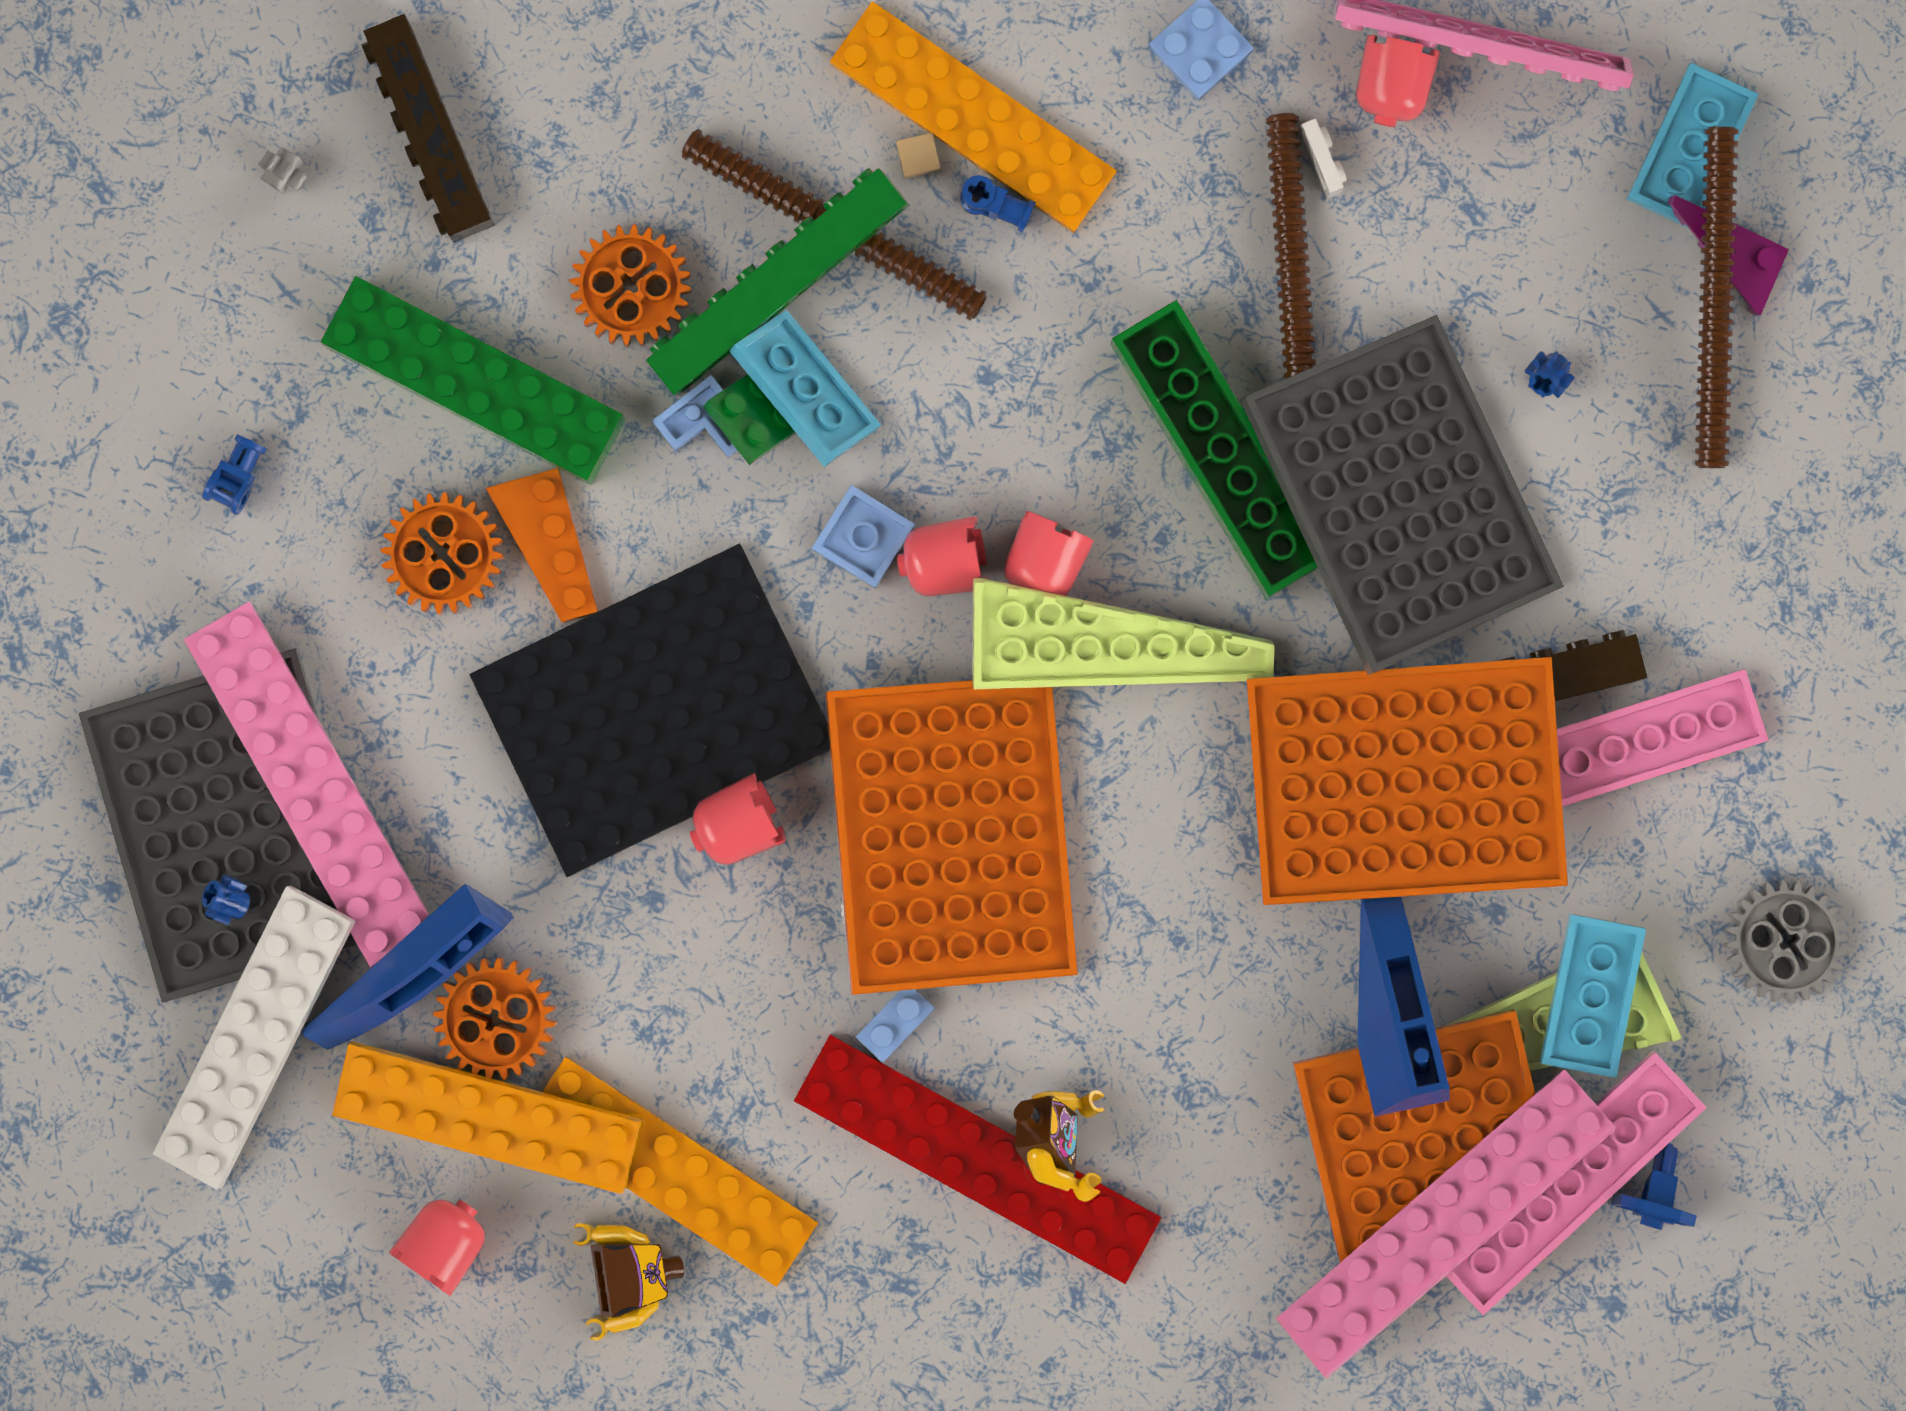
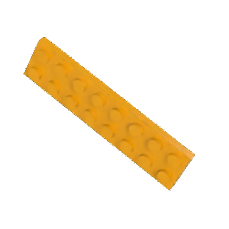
[829,1,1117,234]
[332,1041,642,1194]
[542,1056,819,1287]

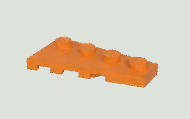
[486,468,598,623]

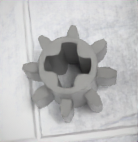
[258,147,307,194]

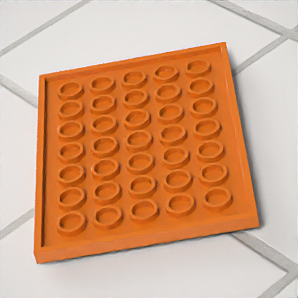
[1247,657,1568,905]
[825,680,1078,995]

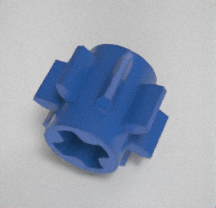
[1525,351,1575,398]
[202,875,250,925]

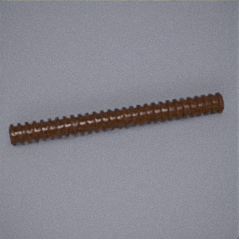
[1266,113,1316,379]
[1695,126,1739,468]
[682,129,987,321]

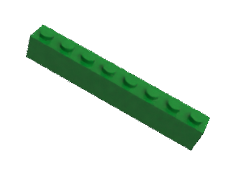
[646,168,910,395]

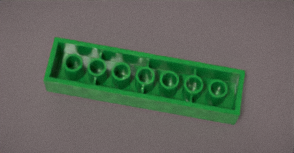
[320,276,626,485]
[1110,299,1318,600]

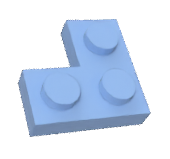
[652,375,738,458]

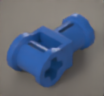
[960,175,1036,233]
[202,434,267,515]

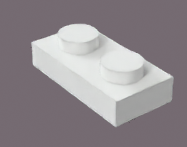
[1300,118,1347,199]

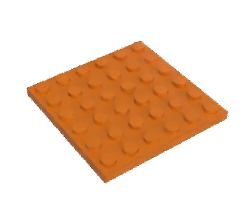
[1292,1009,1535,1263]

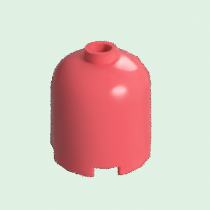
[1356,35,1441,128]
[1004,511,1094,596]
[897,516,988,596]
[690,773,786,865]
[389,1199,485,1296]

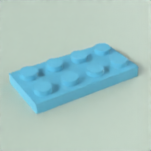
[1626,63,1759,229]
[729,309,881,468]
[1540,913,1646,1078]

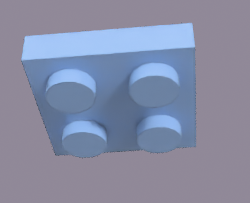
[1148,0,1254,101]
[811,485,915,589]

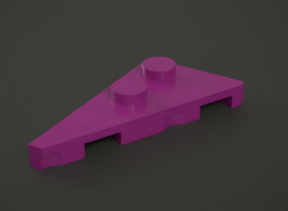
[1667,195,1789,316]

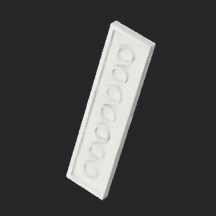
[153,886,356,1190]

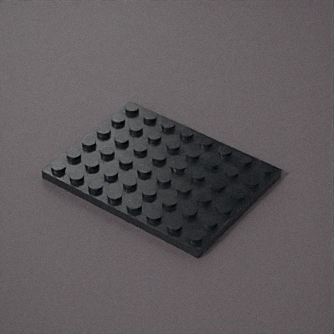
[469,543,830,878]

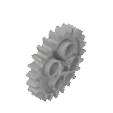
[1723,880,1849,1003]

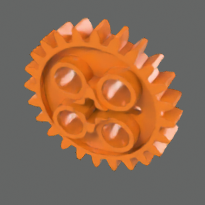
[569,224,692,347]
[380,492,504,615]
[433,957,557,1080]

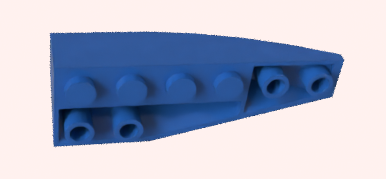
[301,883,514,1050]
[1357,896,1450,1117]

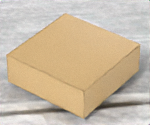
[896,133,941,179]

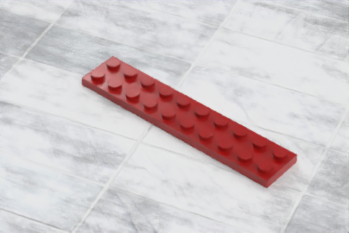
[794,1034,1162,1284]

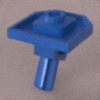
[1611,1143,1697,1230]

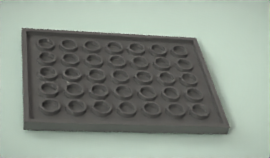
[1240,315,1564,675]
[78,648,357,1003]

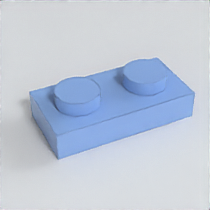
[856,989,935,1063]

